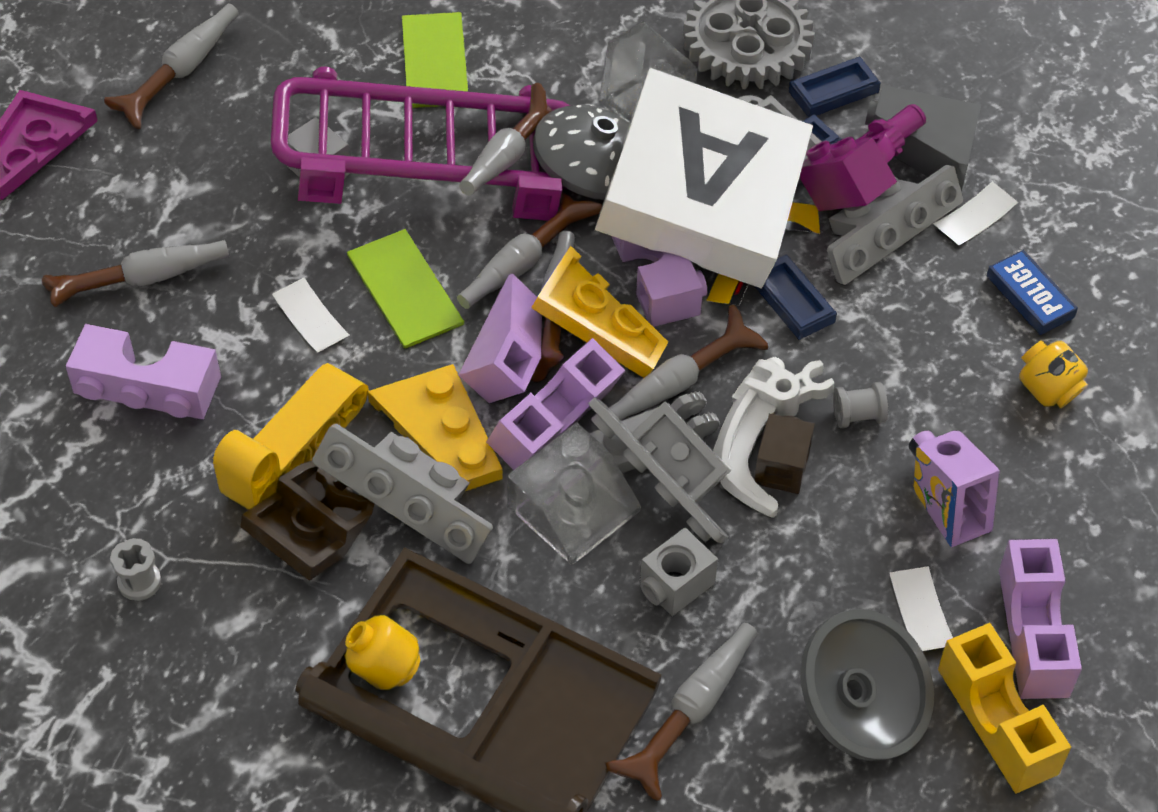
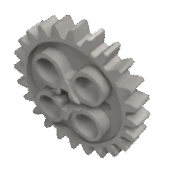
[683,0,815,89]

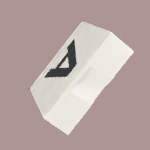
[595,68,813,289]

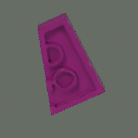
[0,90,98,200]

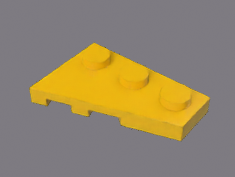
[531,246,668,378]
[368,364,503,491]

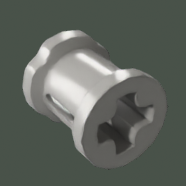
[833,382,888,428]
[110,538,161,601]

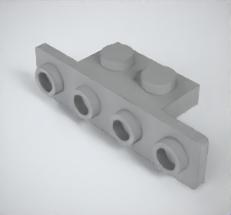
[827,165,963,285]
[588,397,731,544]
[312,424,493,564]

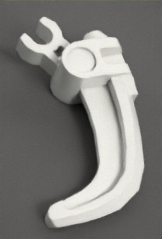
[713,357,834,518]

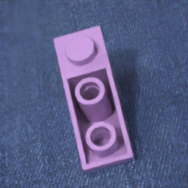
[458,274,542,403]

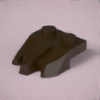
[240,461,375,581]

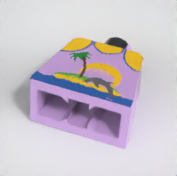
[909,431,1000,548]

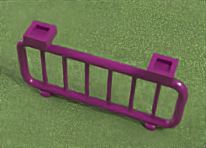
[271,66,570,221]

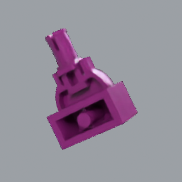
[799,104,926,211]

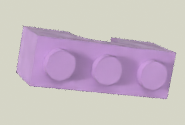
[611,236,707,327]
[66,324,221,419]
[486,338,625,475]
[999,539,1082,699]

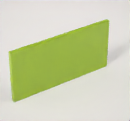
[402,12,468,108]
[347,229,464,349]

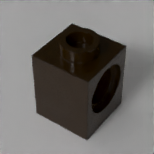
[754,413,815,494]

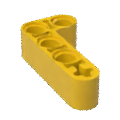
[213,363,369,510]

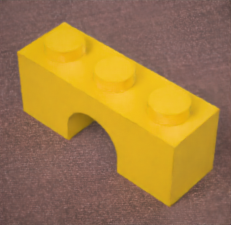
[938,623,1071,794]

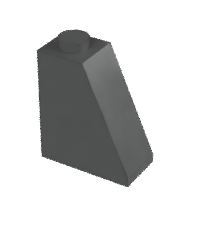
[865,85,981,192]

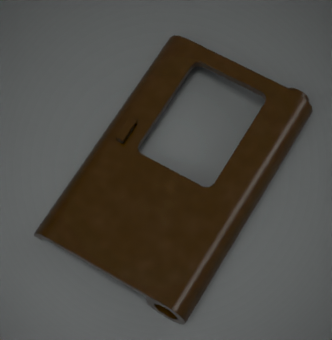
[295,547,662,812]

